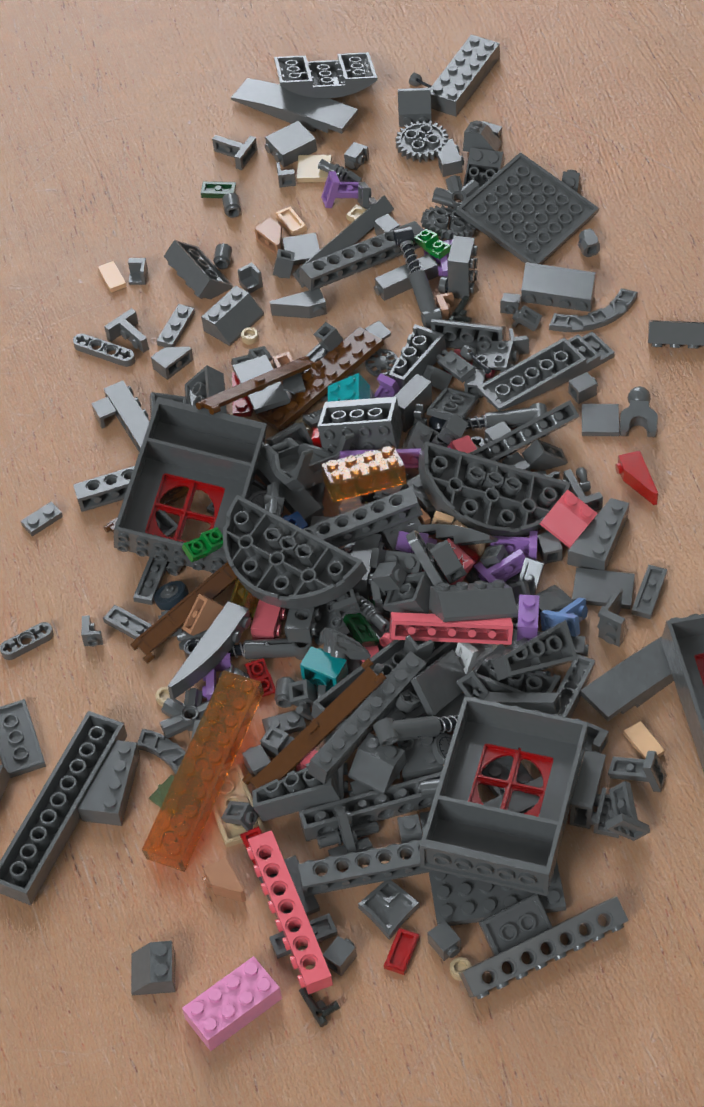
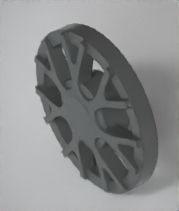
[365,349,398,377]

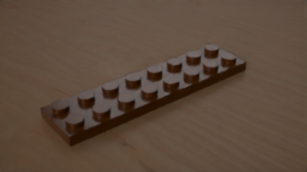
[256,327,385,432]

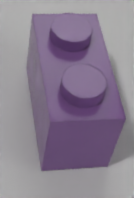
[517,594,539,641]

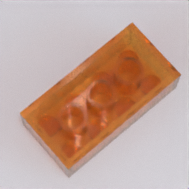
[321,446,407,502]

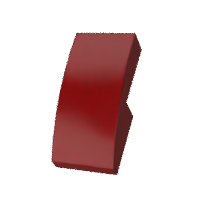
[245,658,276,699]

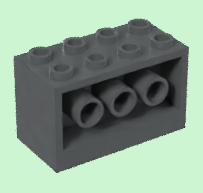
[318,396,403,453]

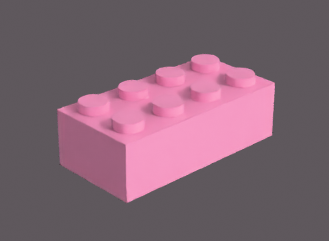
[182,956,282,1051]

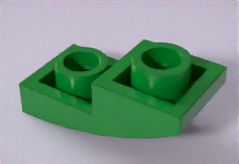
[414,229,451,260]
[182,527,223,563]

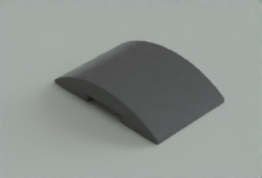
[274,52,377,98]

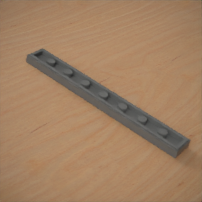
[292,195,394,288]

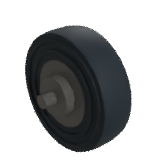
[154,581,189,611]

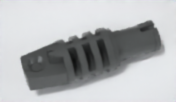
[318,159,362,182]
[350,595,390,632]

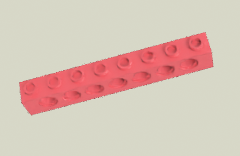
[246,830,333,995]

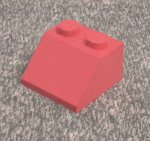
[540,489,598,548]

